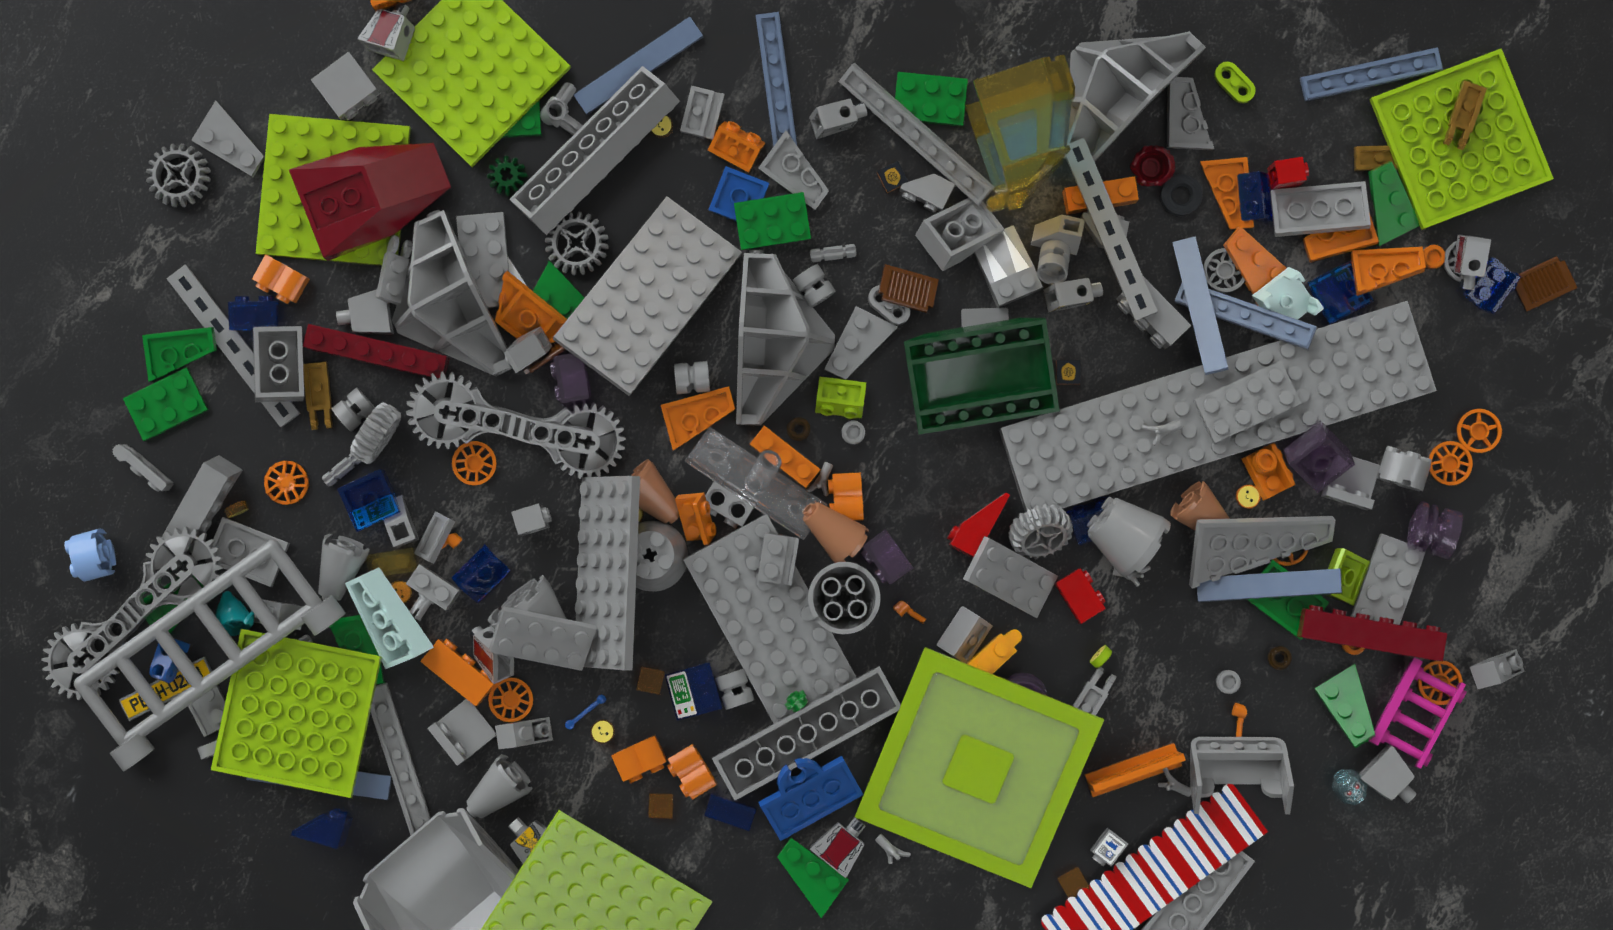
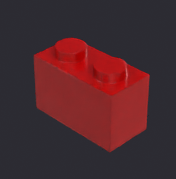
[1267,157,1309,190]
[1054,568,1106,624]

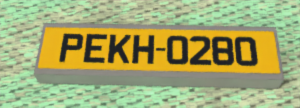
[119,657,212,721]

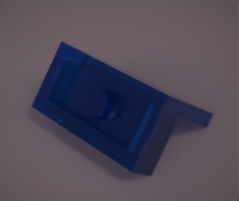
[452,545,510,603]
[704,793,757,831]

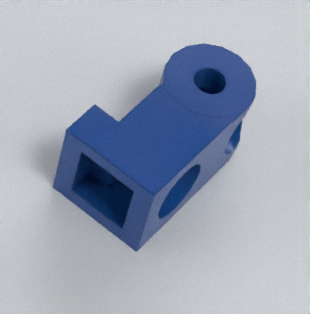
[150,639,190,683]

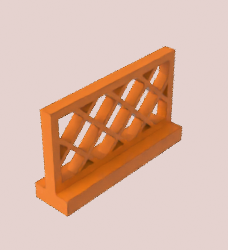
[1084,743,1186,797]

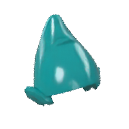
[215,591,254,636]

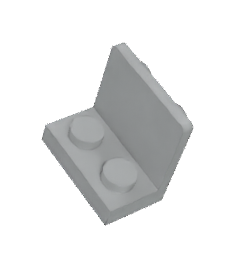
[1321,452,1380,510]
[427,699,496,766]

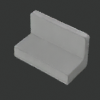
[961,308,1009,327]
[937,606,992,663]

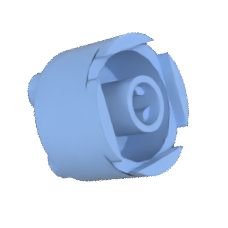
[65,528,116,582]

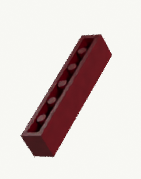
[303,324,450,379]
[1297,605,1447,662]

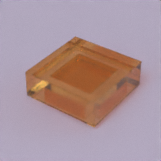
[636,666,665,695]
[649,793,673,818]
[1057,866,1089,898]

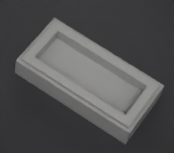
[414,511,455,564]

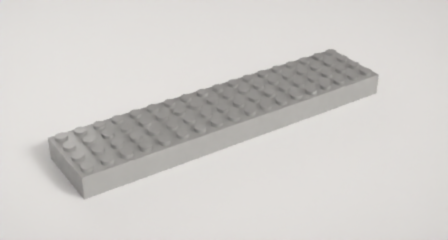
[999,301,1437,512]

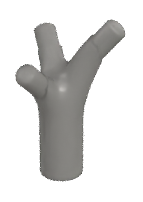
[1142,420,1182,445]
[805,462,833,496]
[1113,566,1151,586]
[1158,767,1191,797]
[875,834,911,864]

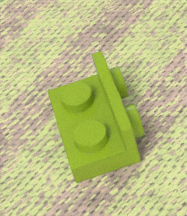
[815,377,866,419]

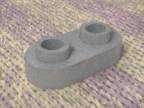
[868,285,910,325]

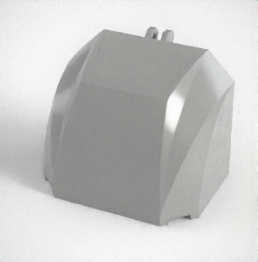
[353,808,519,930]

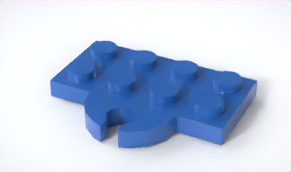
[758,756,864,841]

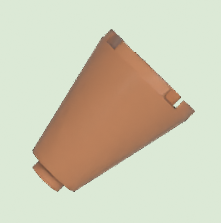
[631,459,680,524]
[1171,481,1230,531]
[803,502,869,563]

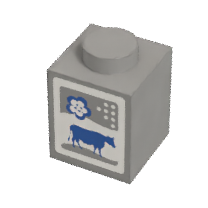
[1090,828,1128,866]

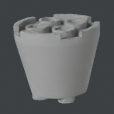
[1087,497,1171,580]
[636,520,688,591]
[808,562,880,634]
[488,575,566,629]

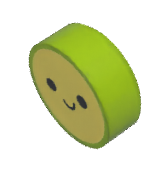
[1090,645,1112,668]

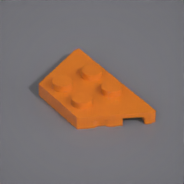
[495,271,567,343]

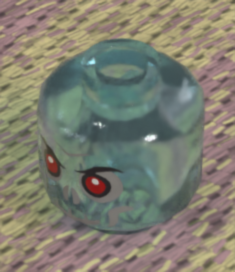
[1331,769,1368,805]

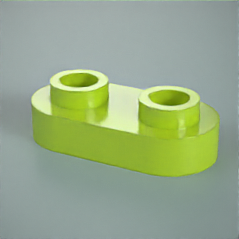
[1214,62,1255,103]

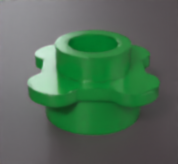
[785,690,808,713]

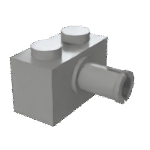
[406,564,462,621]

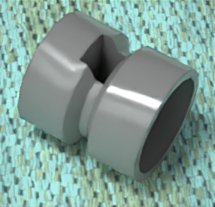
[1037,240,1071,285]
[793,264,836,308]
[674,361,710,394]
[331,387,375,432]
[715,669,755,710]

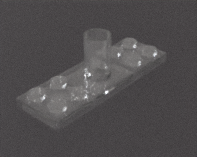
[685,427,828,540]

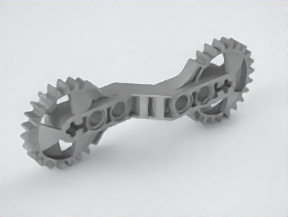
[406,371,626,479]
[42,527,224,700]

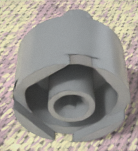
[1377,446,1432,492]

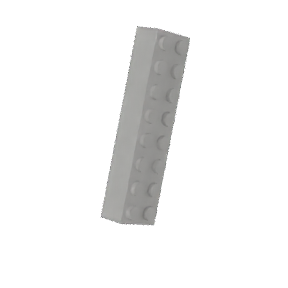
[510,66,680,235]
[712,666,901,800]

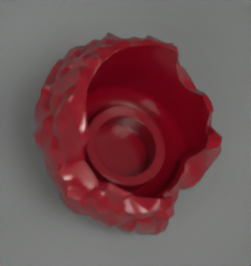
[1130,145,1175,186]

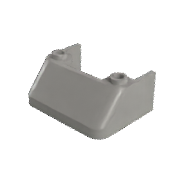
[1190,737,1294,814]

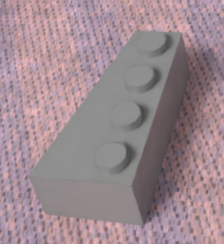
[162,455,243,554]

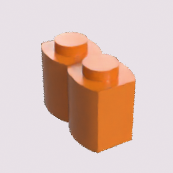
[252,255,310,304]
[828,472,864,521]
[611,735,667,783]
[667,744,718,800]

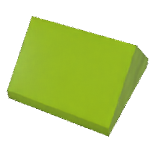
[1324,548,1370,606]

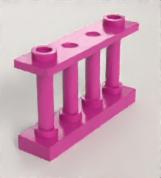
[1368,657,1467,769]

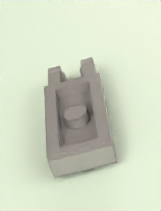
[376,235,413,305]
[112,444,174,492]
[1073,667,1116,716]

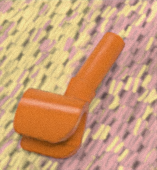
[442,533,462,549]
[893,601,926,624]
[1232,703,1247,737]

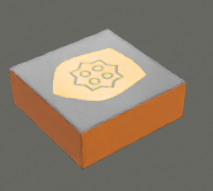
[877,161,908,193]
[1056,360,1080,385]

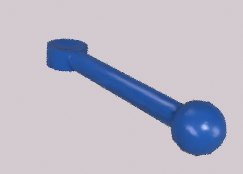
[565,695,606,729]

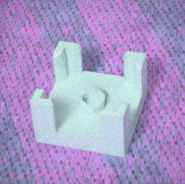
[1252,267,1324,320]

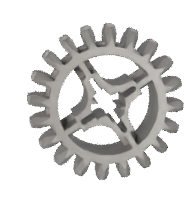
[146,144,211,207]
[545,212,609,275]
[350,402,401,464]
[1008,504,1073,560]

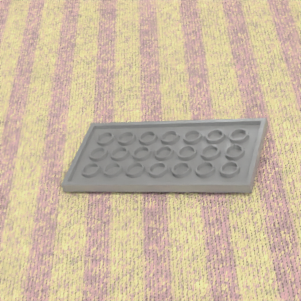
[553,197,742,396]
[575,476,640,670]
[683,513,857,723]

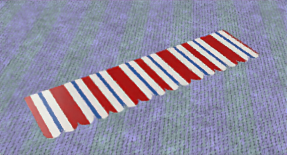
[1041,784,1268,930]

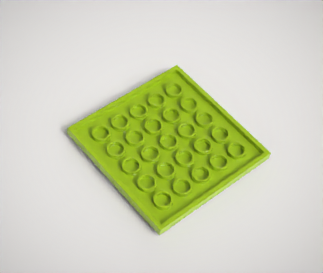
[372,0,571,167]
[1369,48,1554,230]
[256,114,411,266]
[211,629,382,798]

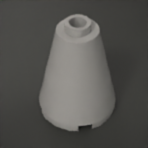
[318,534,370,601]
[466,754,532,818]

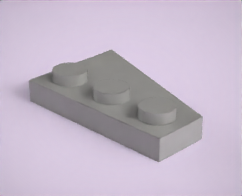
[1166,77,1214,150]
[192,100,265,177]
[824,306,898,380]

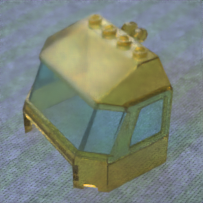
[965,55,1075,213]

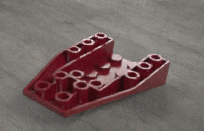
[289,143,451,261]

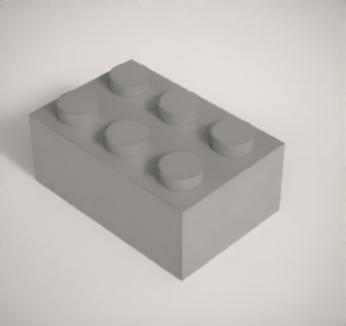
[1116,276,1191,349]
[253,326,304,402]

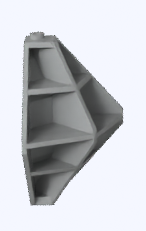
[1066,31,1206,162]
[392,210,513,376]
[736,250,835,426]

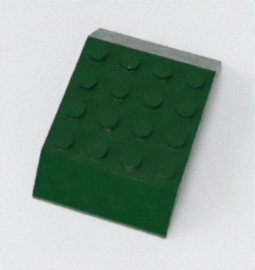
[904,318,1060,435]

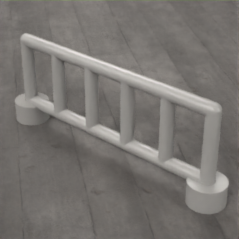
[74,540,346,772]

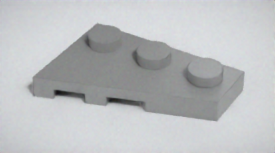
[758,130,829,210]

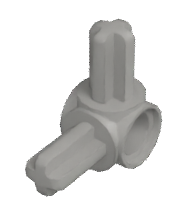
[540,82,583,135]

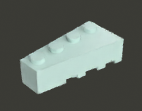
[345,567,434,669]

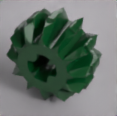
[487,156,528,196]

